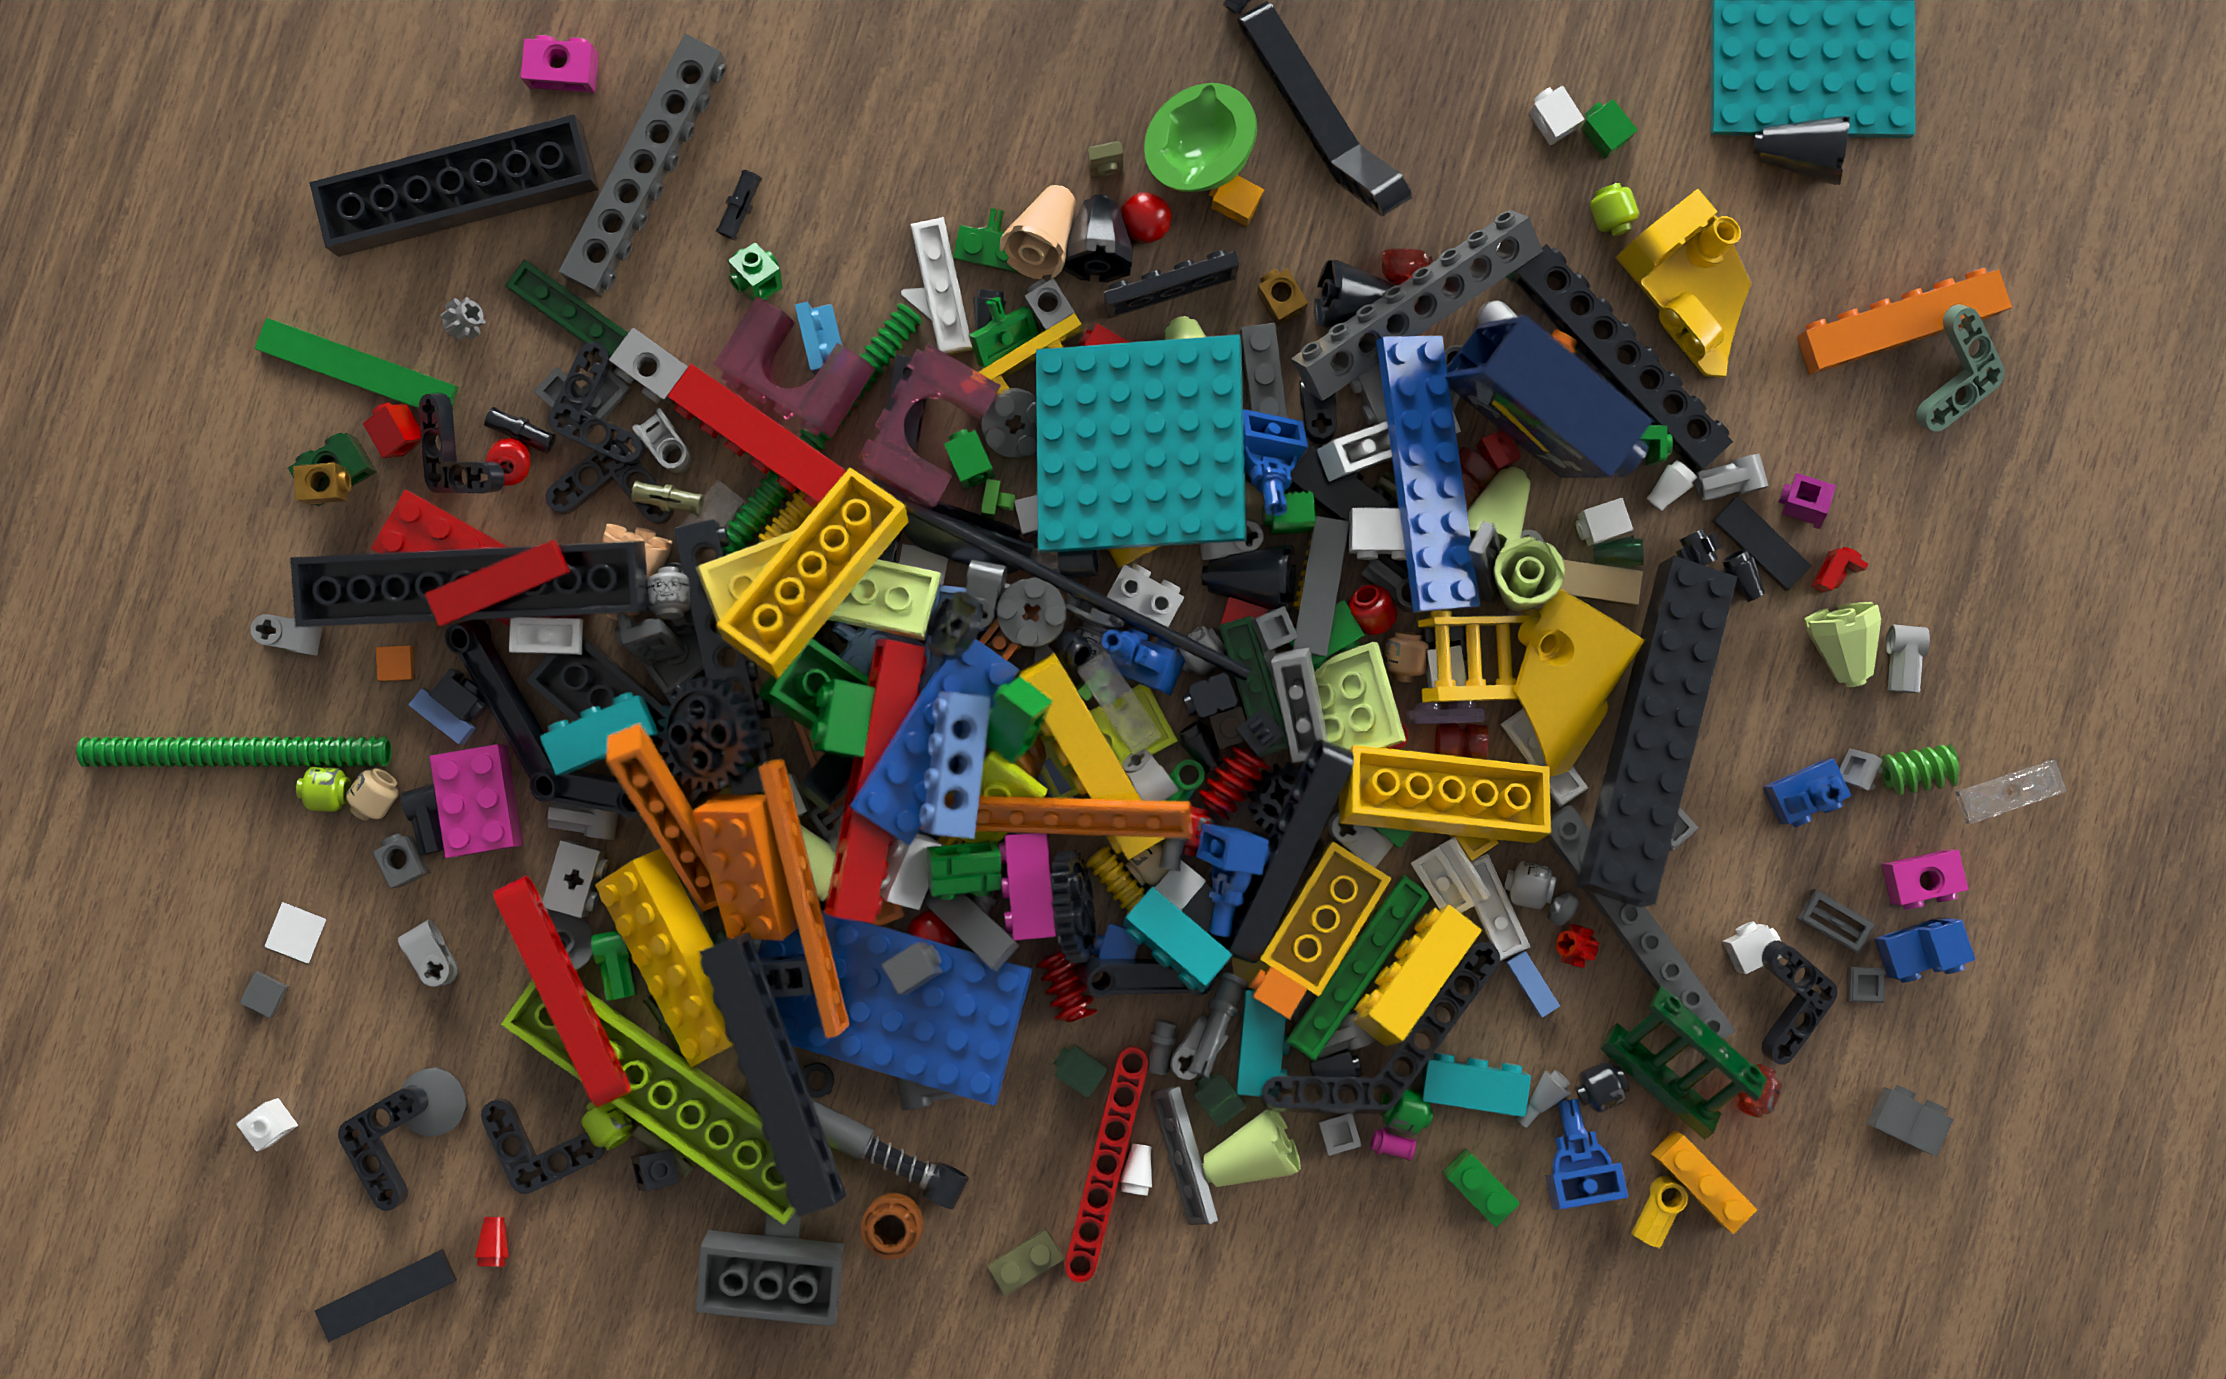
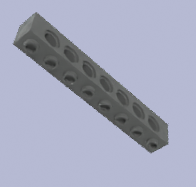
[559,33,727,297]
[1291,210,1543,401]
[1546,806,1736,1040]

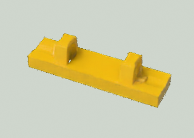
[959,313,1082,401]

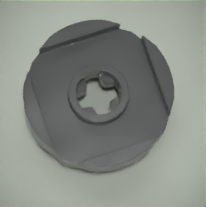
[979,388,1037,458]
[997,578,1066,648]

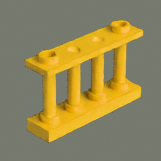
[1418,609,1542,703]

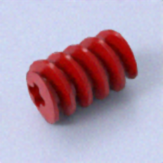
[1198,746,1271,821]
[1036,950,1098,1023]

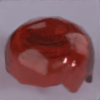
[1381,248,1433,285]

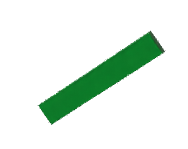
[254,317,459,409]
[1285,874,1431,1062]

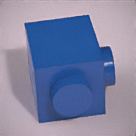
[1093,922,1138,972]

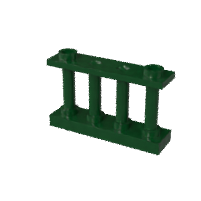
[1600,986,1767,1140]

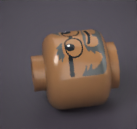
[1383,631,1430,682]

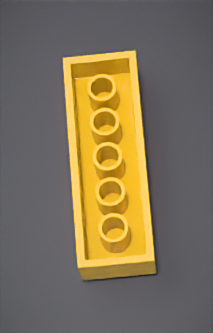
[717,467,908,679]
[1018,652,1164,860]
[1339,745,1551,843]
[595,848,734,1067]

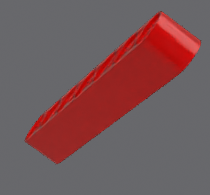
[493,875,631,1108]
[1065,1045,1148,1283]

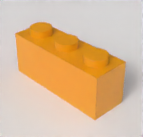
[1650,1130,1757,1234]

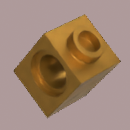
[1257,268,1308,326]
[293,463,351,505]

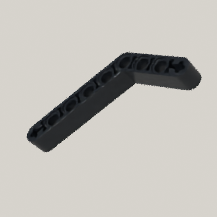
[1237,1,1413,217]
[1260,942,1500,1114]

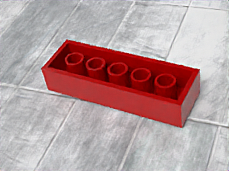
[370,489,579,627]

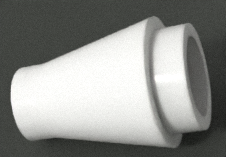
[1647,460,1697,511]
[1119,1143,1152,1196]

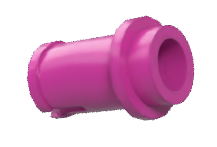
[1370,1128,1416,1161]

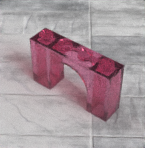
[713,296,875,438]
[858,344,1001,508]

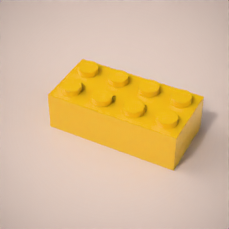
[1259,841,1391,996]
[1353,904,1482,1047]

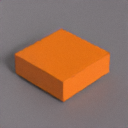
[376,646,415,682]

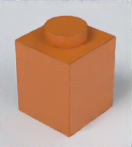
[1250,967,1307,1019]

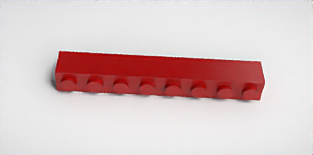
[824,639,927,923]

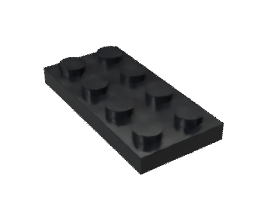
[1104,250,1239,319]

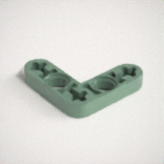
[1916,304,2005,432]

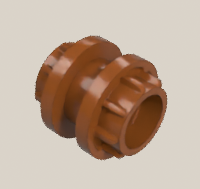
[860,1193,924,1260]

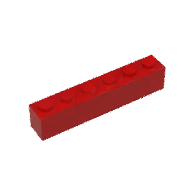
[667,363,847,509]

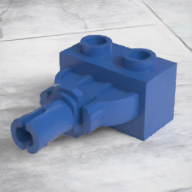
[1243,409,1308,516]
[1100,628,1185,696]
[1763,758,1851,828]
[1197,823,1269,937]
[1545,1098,1628,1210]

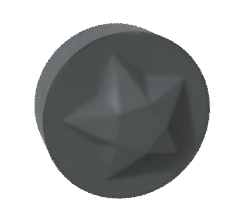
[1547,892,1579,926]

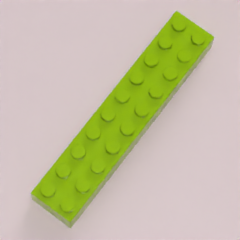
[501,979,795,1225]

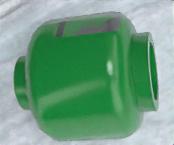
[1380,1088,1433,1135]

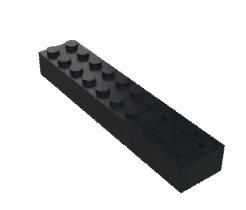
[290,541,649,627]
[1576,556,1737,908]

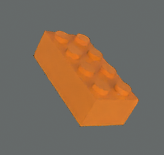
[692,794,798,940]

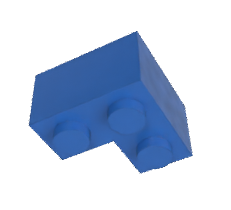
[1874,917,1976,983]

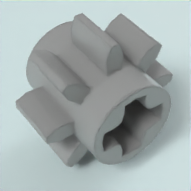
[440,297,486,341]

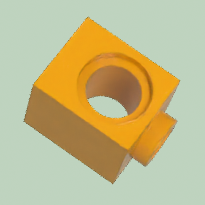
[1209,175,1264,227]

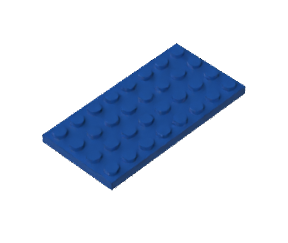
[758,909,1033,1105]

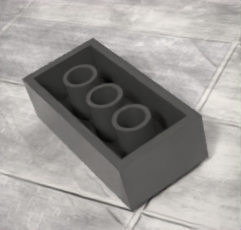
[696,1230,846,1326]

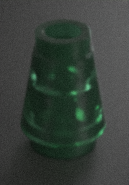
[1594,535,1644,569]

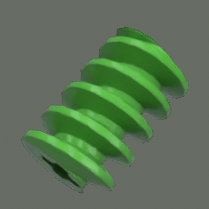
[1880,744,1959,796]

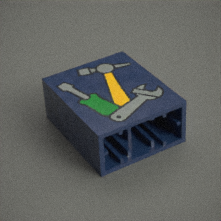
[1445,315,1653,478]

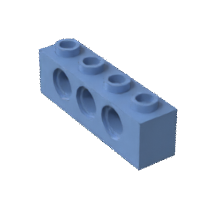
[920,692,991,838]

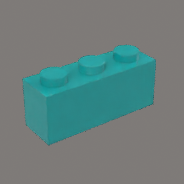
[540,692,659,776]
[1123,887,1232,992]
[1235,988,1292,1098]
[1419,1052,1531,1117]

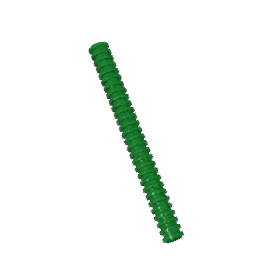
[725,303,922,554]
[76,737,391,767]

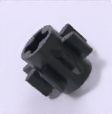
[1676,529,1721,566]

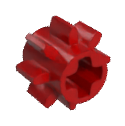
[1555,924,1599,968]

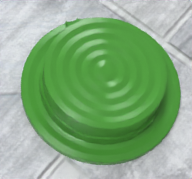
[1144,83,1257,192]

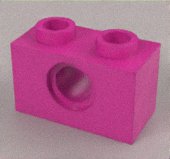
[521,35,599,93]
[1881,849,1968,910]

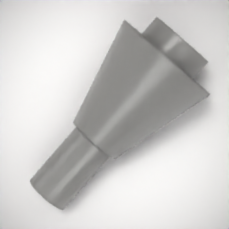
[1516,1070,1571,1128]

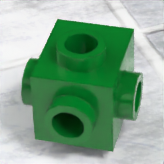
[728,243,783,306]

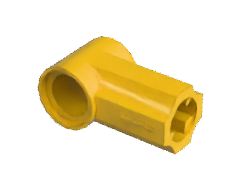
[1632,1176,1688,1249]

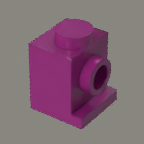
[1778,473,1836,529]

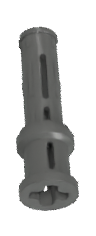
[1188,972,1248,1079]

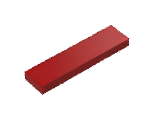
[425,540,569,626]

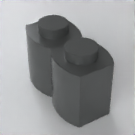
[1867,1085,1954,1157]

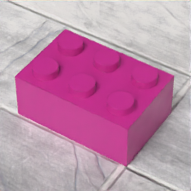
[429,744,524,858]
[999,833,1056,940]

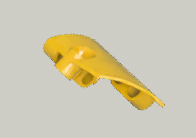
[1615,189,1752,378]
[1514,588,1645,777]

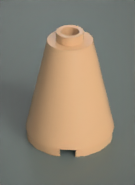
[999,185,1076,279]

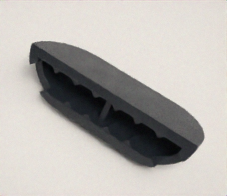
[903,499,1033,574]

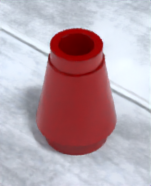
[474,1217,509,1267]

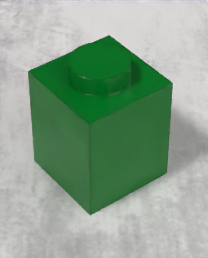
[1580,99,1638,159]

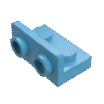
[795,301,848,378]

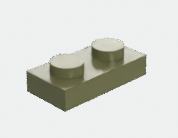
[987,1228,1064,1296]

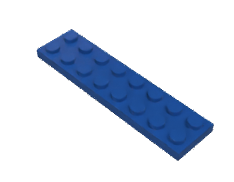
[1376,336,1480,613]

